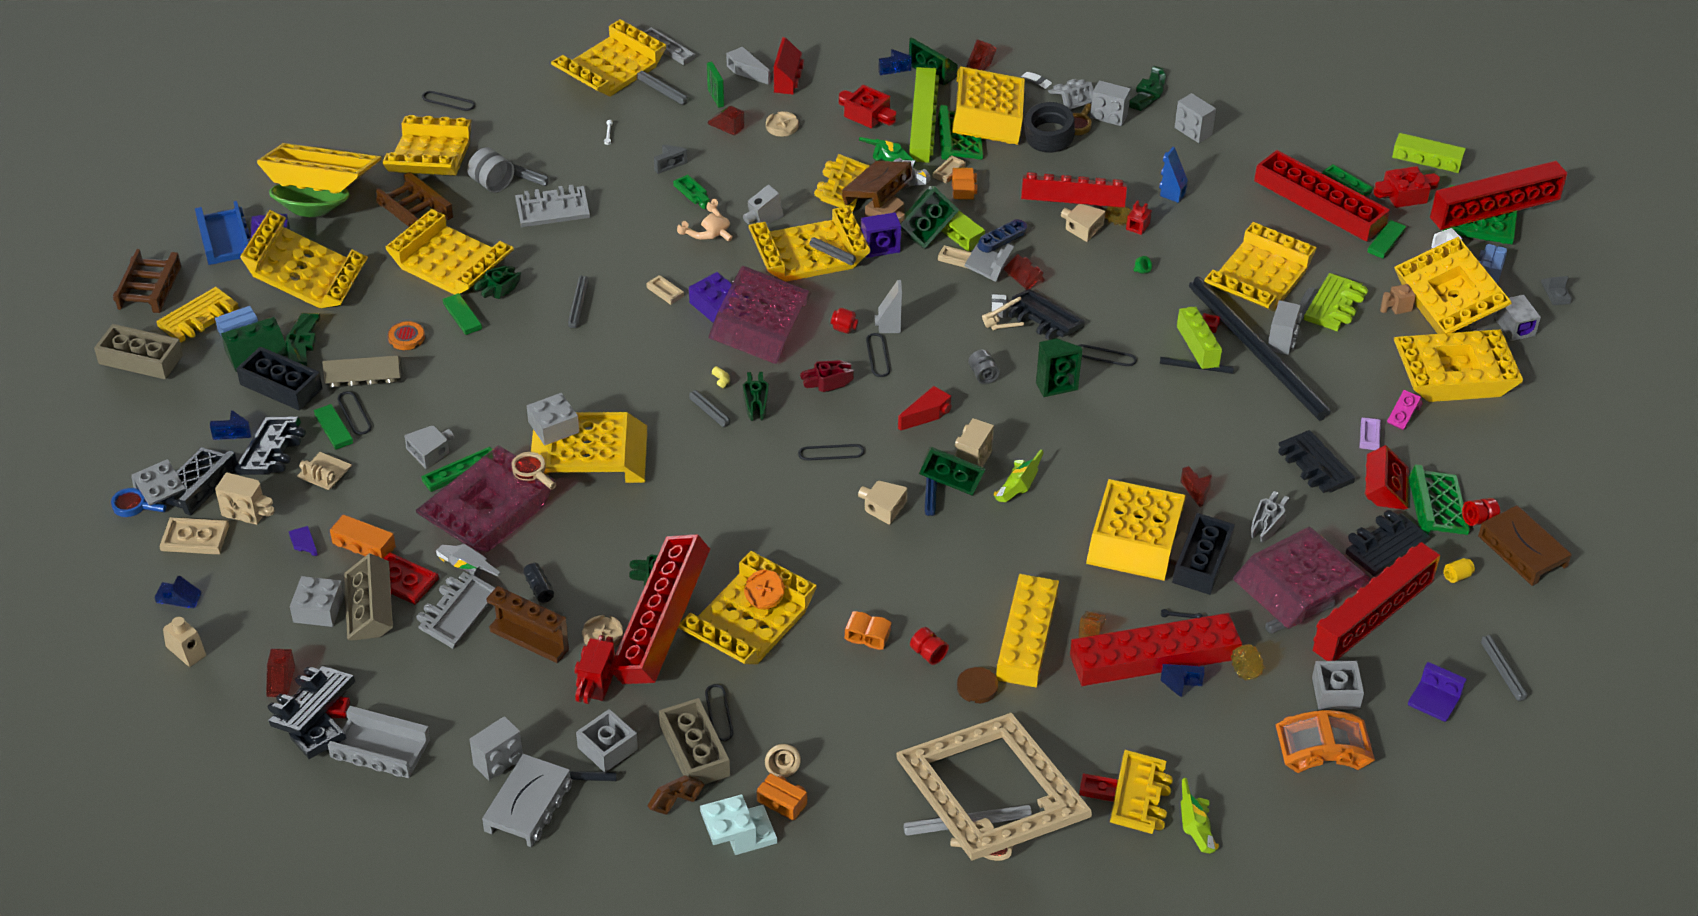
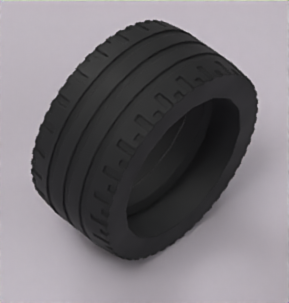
[1024,102,1075,153]

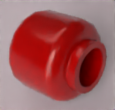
[830,308,859,334]

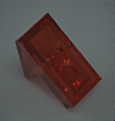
[1180,466,1212,507]

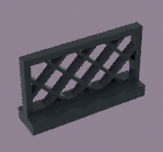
[160,447,238,516]

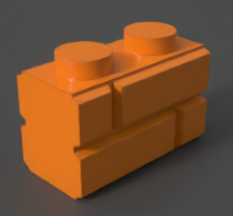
[757,773,807,821]

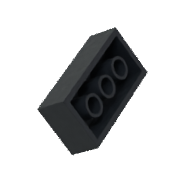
[236,347,323,411]
[1172,513,1235,595]

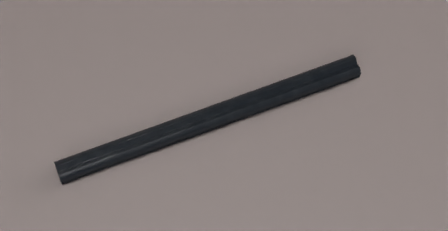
[1189,276,1331,421]

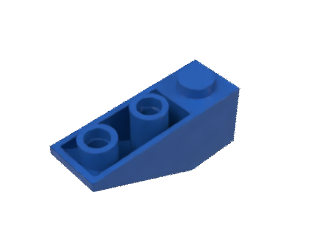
[1159,147,1188,203]

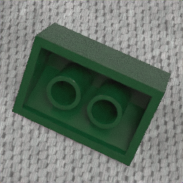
[908,37,958,85]
[899,186,959,249]
[221,317,288,372]
[1036,338,1083,398]
[919,446,985,496]

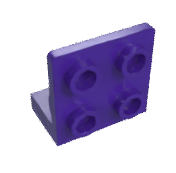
[1408,662,1467,722]

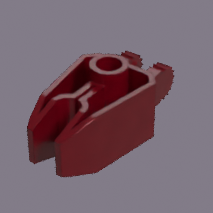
[800,360,854,392]

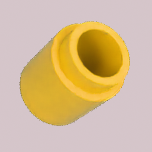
[1444,558,1475,583]

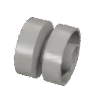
[468,147,514,193]

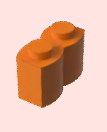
[952,168,977,199]
[844,611,891,650]

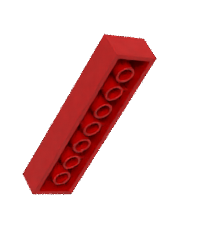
[1254,150,1390,242]
[1430,161,1567,230]
[609,534,710,684]
[1312,542,1440,661]
[1070,613,1242,686]

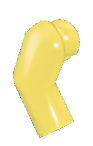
[712,366,730,388]

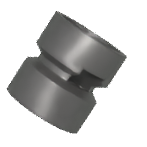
[968,349,1000,384]

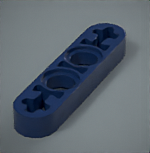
[977,219,1027,253]

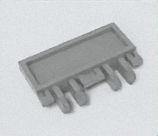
[416,572,495,649]

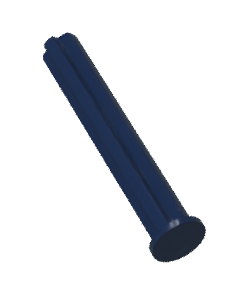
[925,477,937,516]

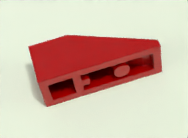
[898,386,952,431]

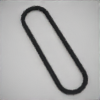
[422,91,475,111]
[866,333,890,377]
[1077,344,1137,366]
[337,391,371,435]
[798,444,864,461]
[705,684,733,741]

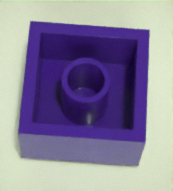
[861,212,901,258]

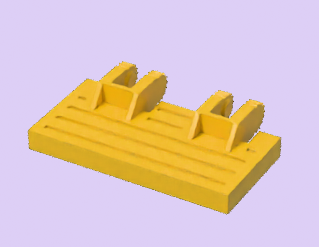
[814,154,869,213]
[156,287,239,343]
[1110,750,1173,834]

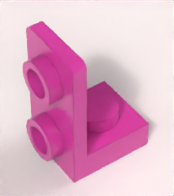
[1387,390,1423,430]

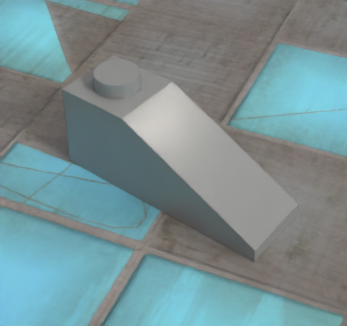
[875,280,902,333]

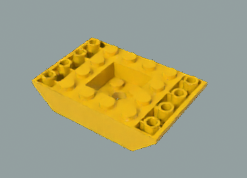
[1394,237,1512,334]
[1394,329,1523,402]

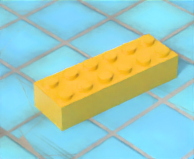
[996,574,1059,688]

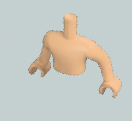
[677,199,733,242]

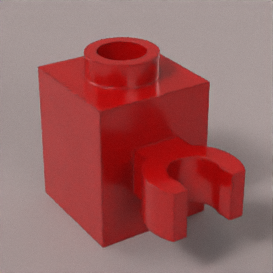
[1126,200,1152,235]

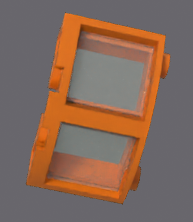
[1275,710,1375,773]

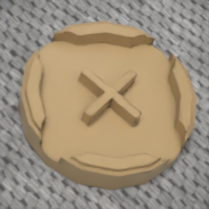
[766,111,799,137]
[582,615,623,647]

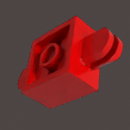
[839,85,896,129]
[1373,166,1440,208]
[575,635,615,704]

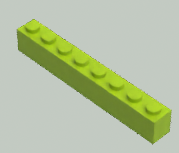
[909,67,939,163]

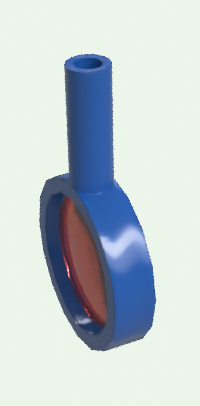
[111,488,166,517]

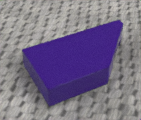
[288,526,318,556]

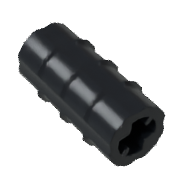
[523,562,554,603]

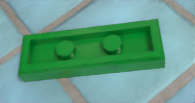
[1322,164,1373,197]
[1367,220,1406,259]
[442,293,482,335]
[314,404,353,450]

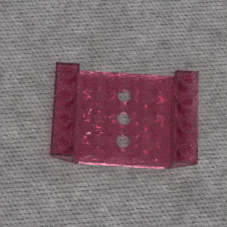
[708,265,811,364]
[1233,526,1372,629]

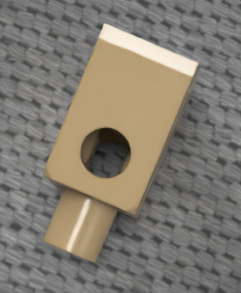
[1061,204,1105,242]
[858,481,908,525]
[163,617,206,667]

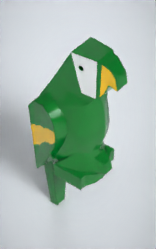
[859,137,915,168]

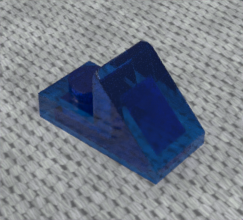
[878,49,912,75]
[210,410,252,440]
[154,575,202,608]
[1160,664,1204,697]

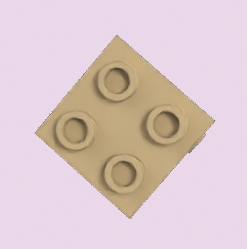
[297,452,352,490]

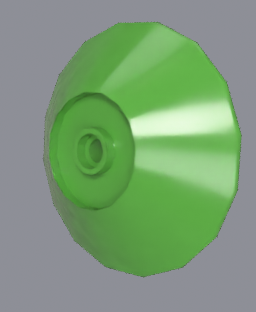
[269,184,350,217]

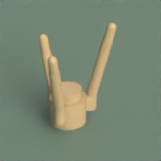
[982,297,1024,331]

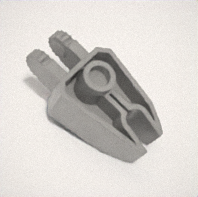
[1251,491,1290,542]

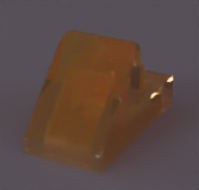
[1079,611,1106,638]

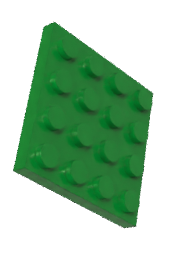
[1443,185,1517,244]

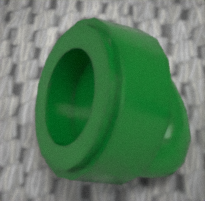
[1133,256,1152,274]

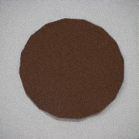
[957,667,998,704]

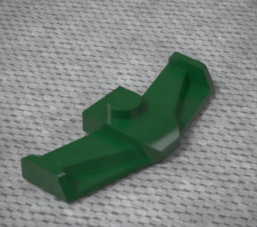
[1129,66,1166,111]
[285,313,320,367]

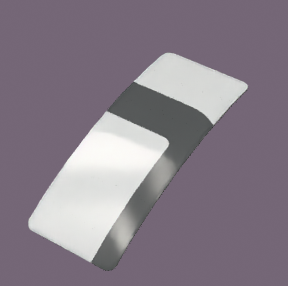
[1020,72,1052,89]
[992,294,1006,318]

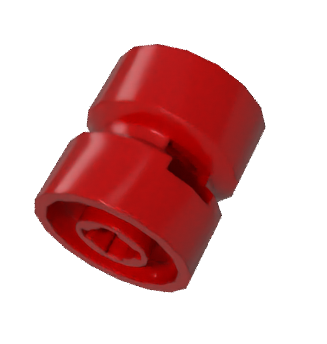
[1462,498,1500,526]
[910,627,949,665]

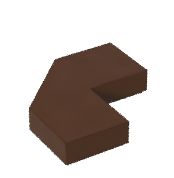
[647,775,705,815]

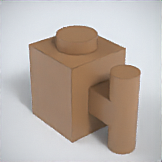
[1380,284,1416,314]

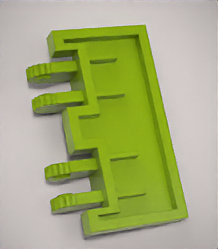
[1304,273,1368,331]

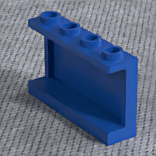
[195,201,251,265]

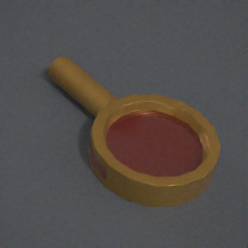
[1073,103,1092,135]

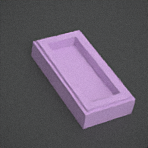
[1359,417,1381,450]

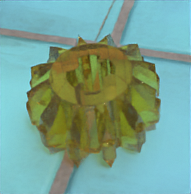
[1231,644,1265,681]

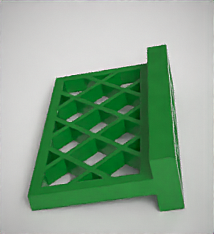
[938,105,983,160]
[1409,464,1470,535]

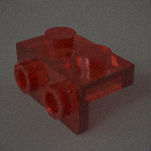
[1003,254,1045,290]

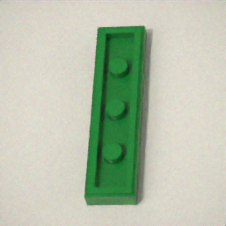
[421,447,499,492]

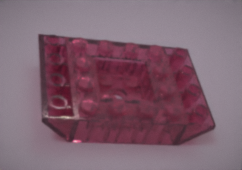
[416,445,555,552]

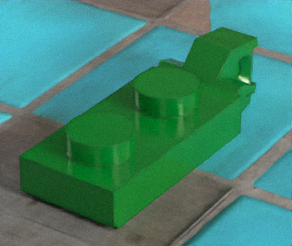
[673,175,710,210]

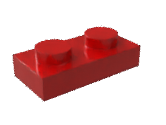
[1079,773,1118,802]

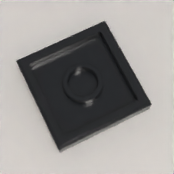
[289,713,347,759]

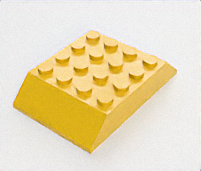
[257,143,381,193]

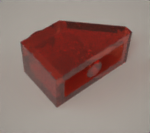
[966,39,997,71]
[708,106,744,136]
[266,649,295,697]

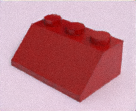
[774,37,804,95]
[1365,445,1409,510]

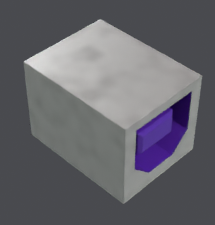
[1495,295,1541,341]

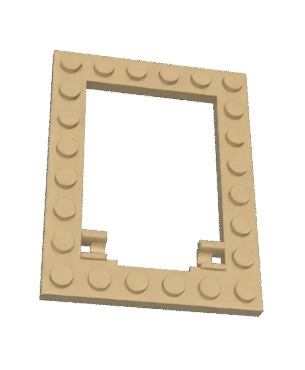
[896,713,1092,861]

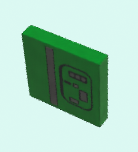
[707,62,724,108]

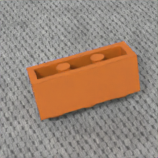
[330,515,396,559]

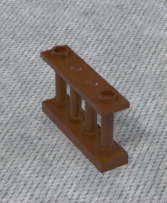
[376,172,453,227]
[113,249,181,313]

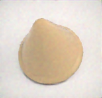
[765,744,801,778]

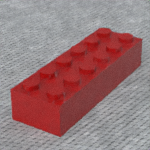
[1021,172,1127,207]

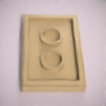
[160,517,229,554]

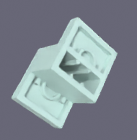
[700,794,777,855]

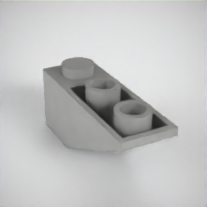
[726,47,771,84]

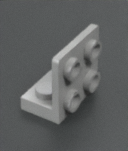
[1048,79,1093,110]
[964,244,1014,282]
[132,459,185,506]

